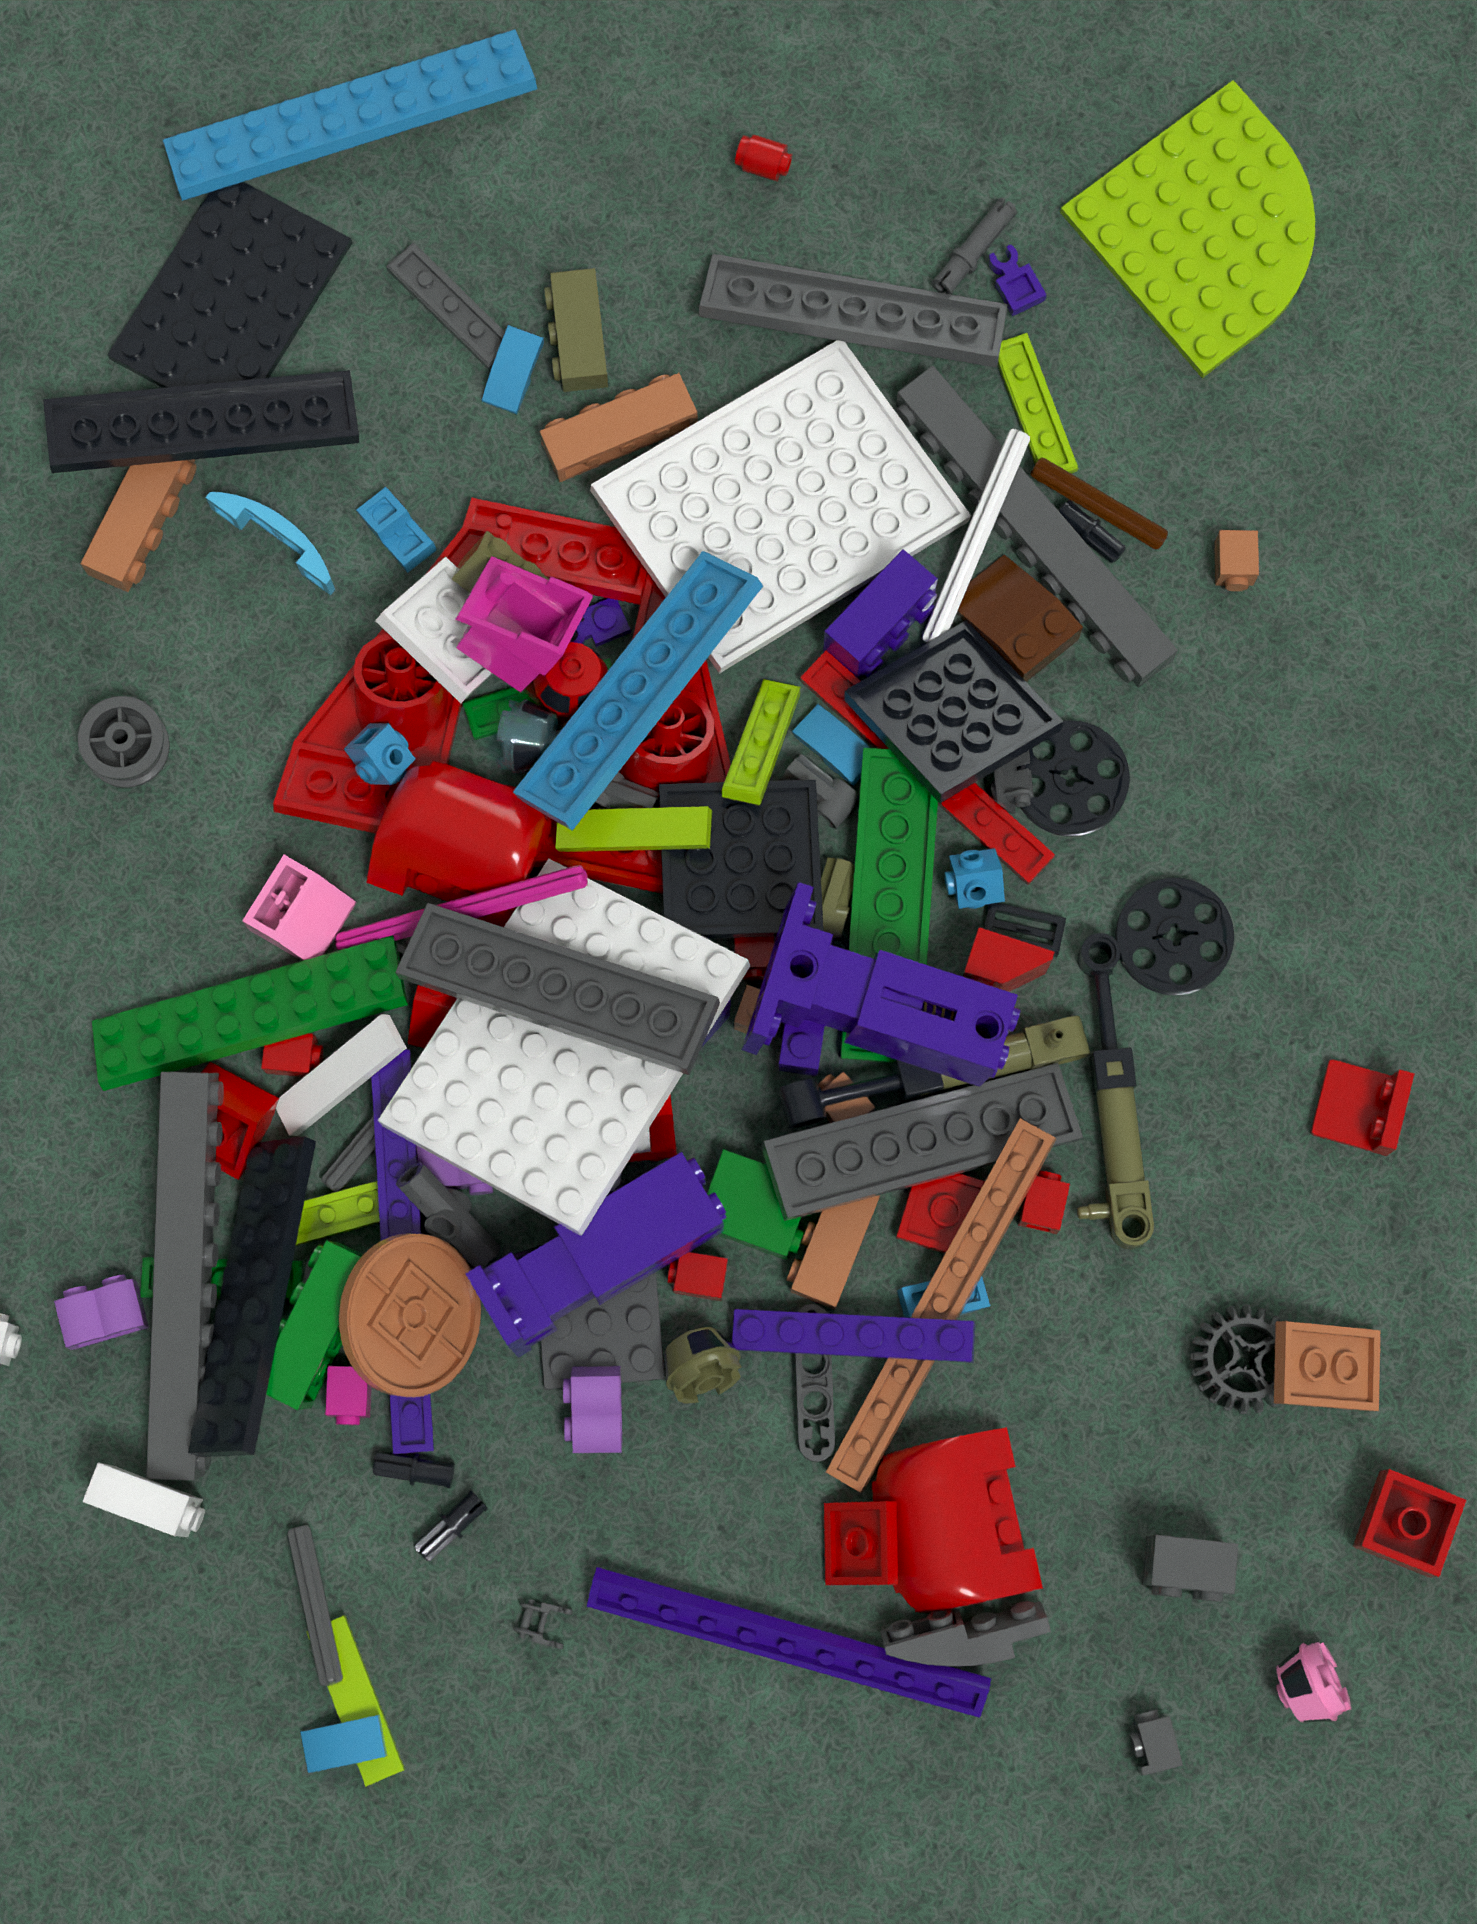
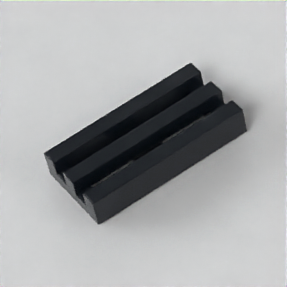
[984,903,1066,957]

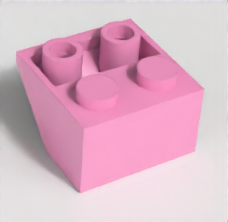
[242,855,356,961]

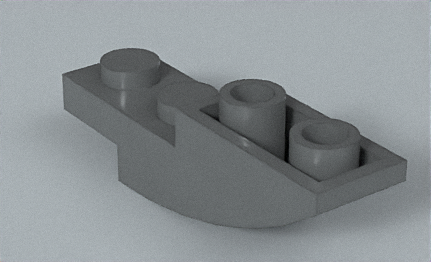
[880,1601,1051,1666]

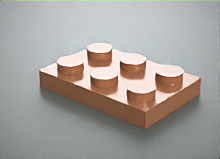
[1274,1321,1381,1411]

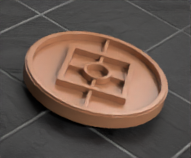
[339,1233,481,1397]

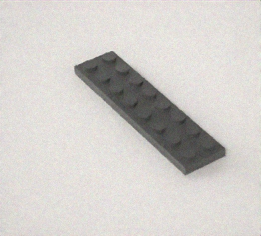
[699,254,1008,368]
[395,903,720,1075]
[761,1063,1083,1221]

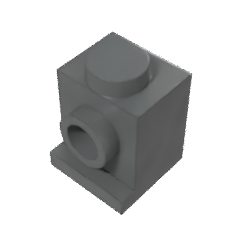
[1129,1709,1183,1776]

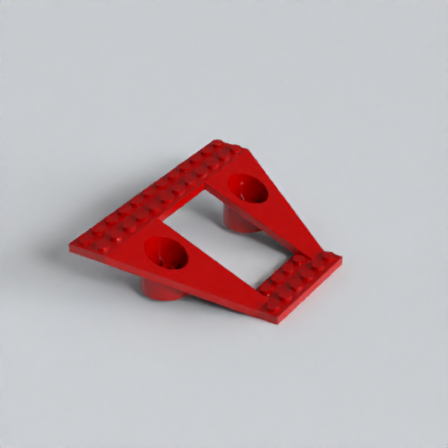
[273,498,731,894]

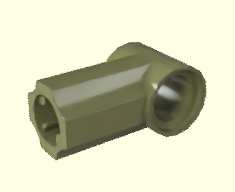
[821,858,855,940]

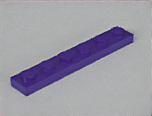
[732,1309,976,1363]

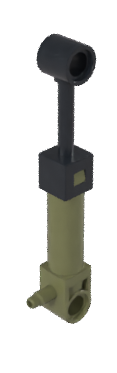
[1077,933,1154,1250]
[779,1016,1091,1128]

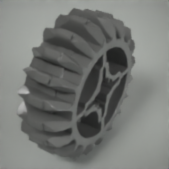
[1189,1305,1280,1414]

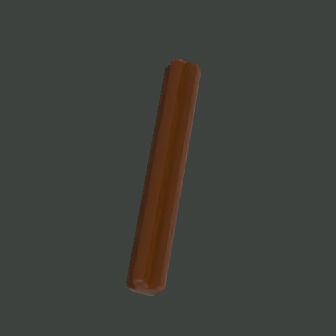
[1031,457,1168,549]

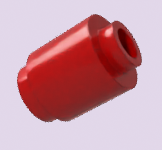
[735,134,792,182]

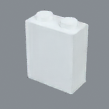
[83,1463,205,1537]

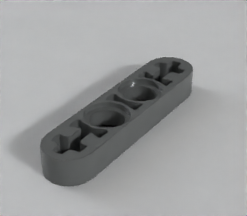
[795,1304,835,1462]

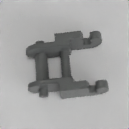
[513,1599,573,1649]

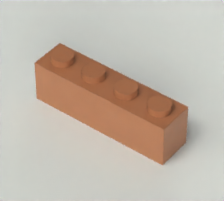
[540,373,698,483]
[80,459,196,592]
[787,1195,880,1310]

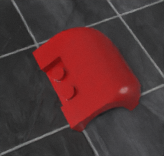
[366,761,551,927]
[872,1427,1043,1613]

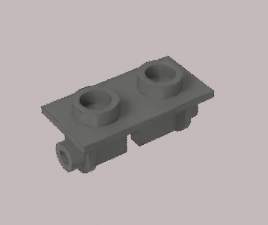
[991,750,1034,814]

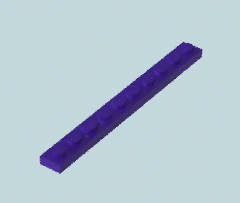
[371,1049,434,1454]
[587,1567,991,1718]

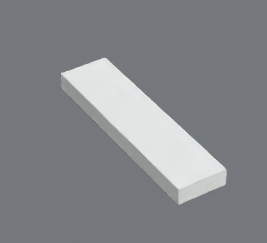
[276,1014,406,1136]

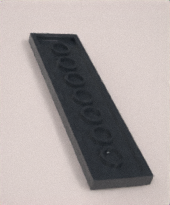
[43,370,360,473]
[188,1136,316,1457]

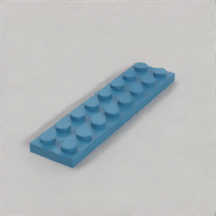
[513,551,763,831]

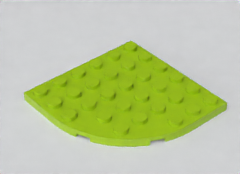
[1060,80,1315,378]

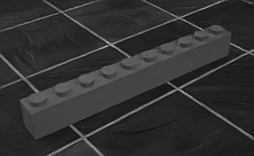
[896,366,1178,688]
[147,1072,224,1481]

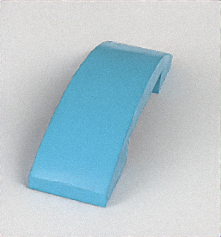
[205,492,335,595]

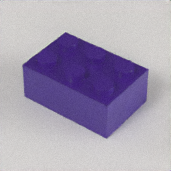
[823,549,938,680]

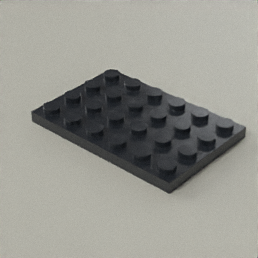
[108,182,352,388]

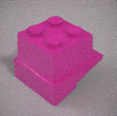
[455,556,593,692]

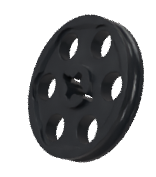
[1017,720,1130,837]
[1115,878,1234,996]

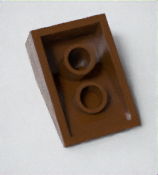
[956,554,1083,682]

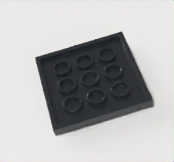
[844,620,1064,803]
[659,780,824,939]

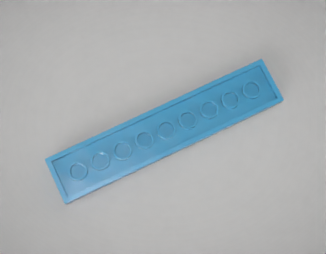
[163,29,537,201]

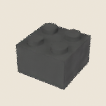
[1142,1535,1238,1602]

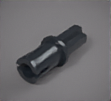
[1059,500,1126,563]
[373,1452,455,1488]
[414,1490,488,1561]

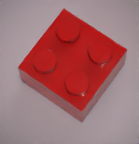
[1353,1469,1466,1578]

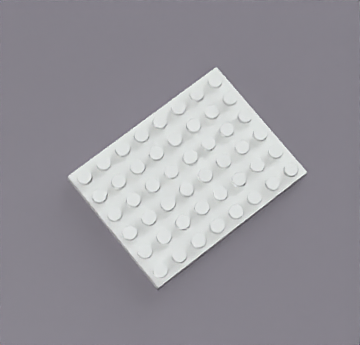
[590,340,971,674]
[378,859,750,1236]

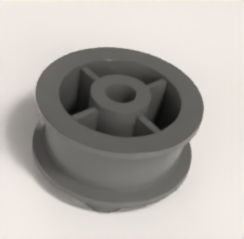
[78,696,170,788]

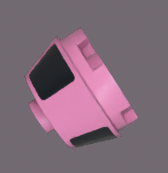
[1276,1642,1351,1722]

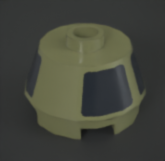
[664,1327,742,1404]

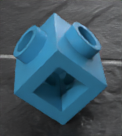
[344,723,415,785]
[944,848,1005,909]

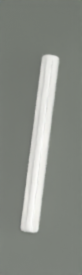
[922,429,1030,643]

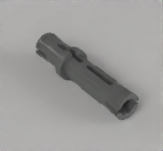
[932,198,1017,295]

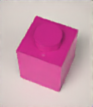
[325,1366,372,1425]

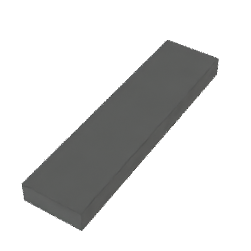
[386,242,505,371]

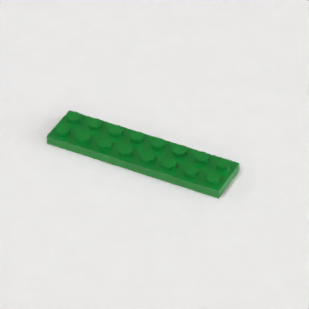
[841,747,938,1063]
[92,935,408,1091]

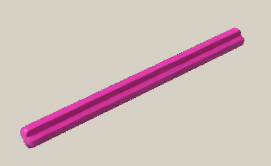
[336,865,588,950]

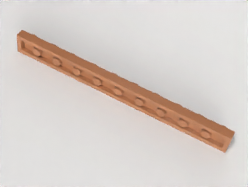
[826,1119,1056,1493]

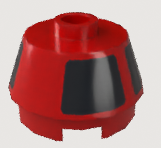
[533,642,608,718]

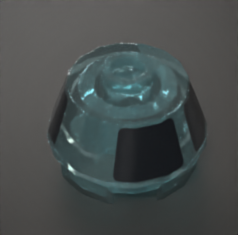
[496,699,560,775]

